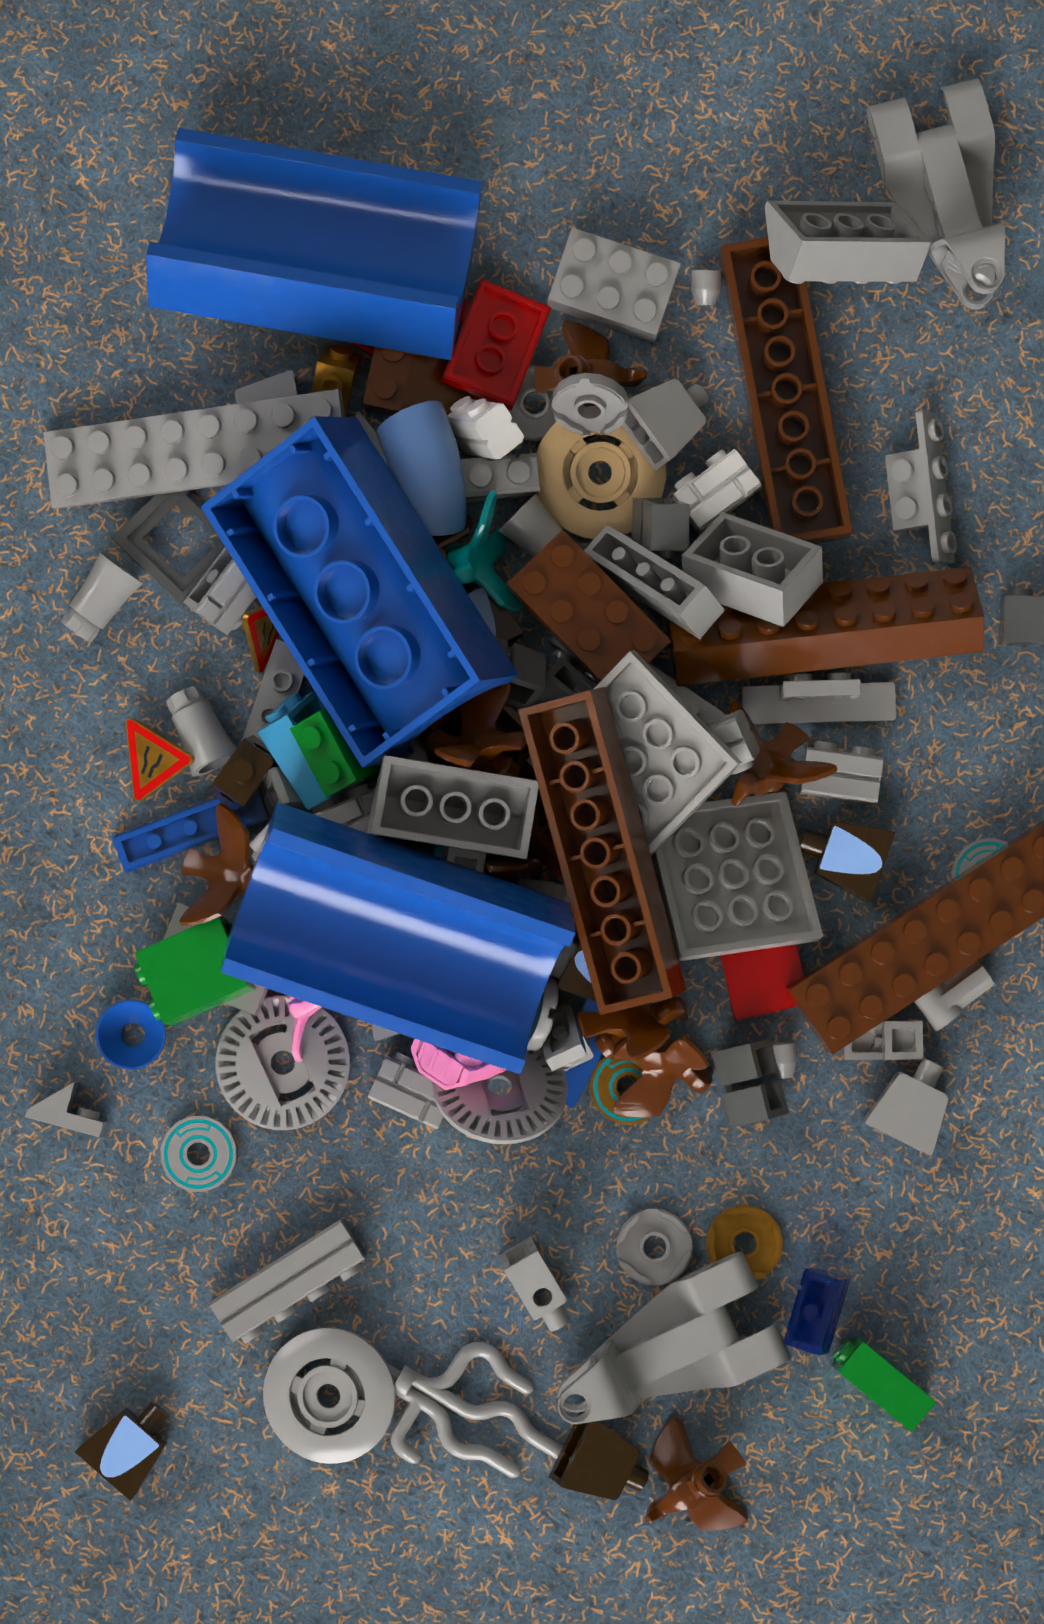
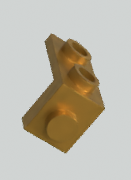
[311,345,362,417]

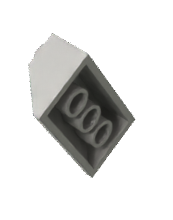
[765,200,931,284]
[368,755,539,859]

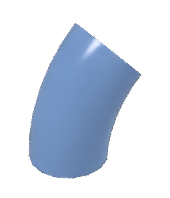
[376,401,467,536]

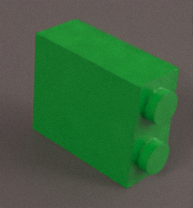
[290,709,381,798]
[134,916,256,1026]
[832,1336,936,1432]

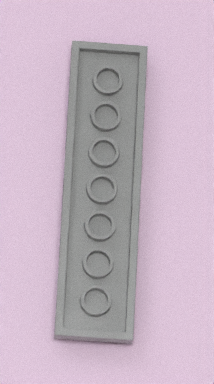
[43,389,345,509]

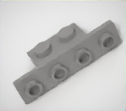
[885,410,957,564]
[742,673,896,725]

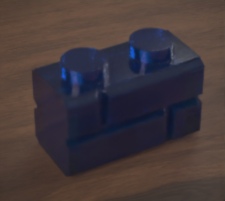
[783,1267,851,1355]

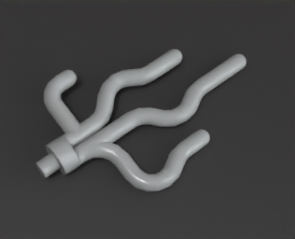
[388,1342,563,1478]

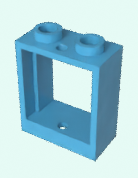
[257,691,334,810]

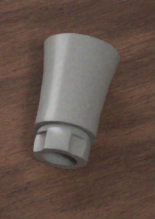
[498,494,563,558]
[61,552,144,642]
[166,685,237,777]

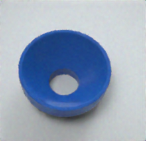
[96,999,166,1070]

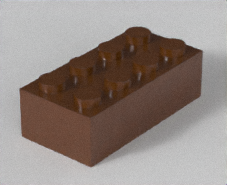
[506,530,671,683]

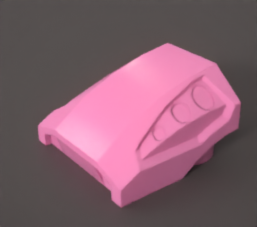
[411,1039,506,1090]

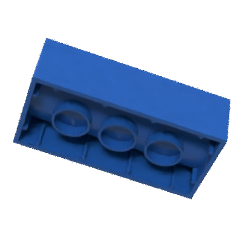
[146,128,482,360]
[201,416,519,768]
[220,802,576,1074]

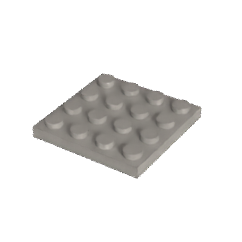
[526,650,742,856]
[651,792,823,961]

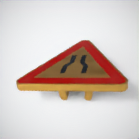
[241,606,280,673]
[126,718,195,801]

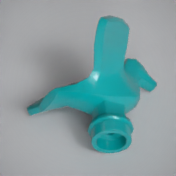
[444,490,525,611]

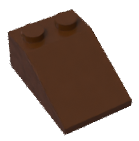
[363,347,481,416]

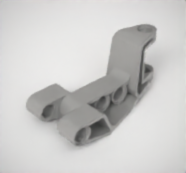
[867,78,1005,309]
[557,1251,792,1424]

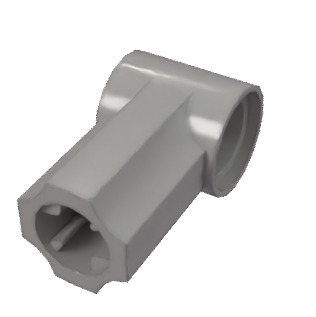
[914,961,995,1031]

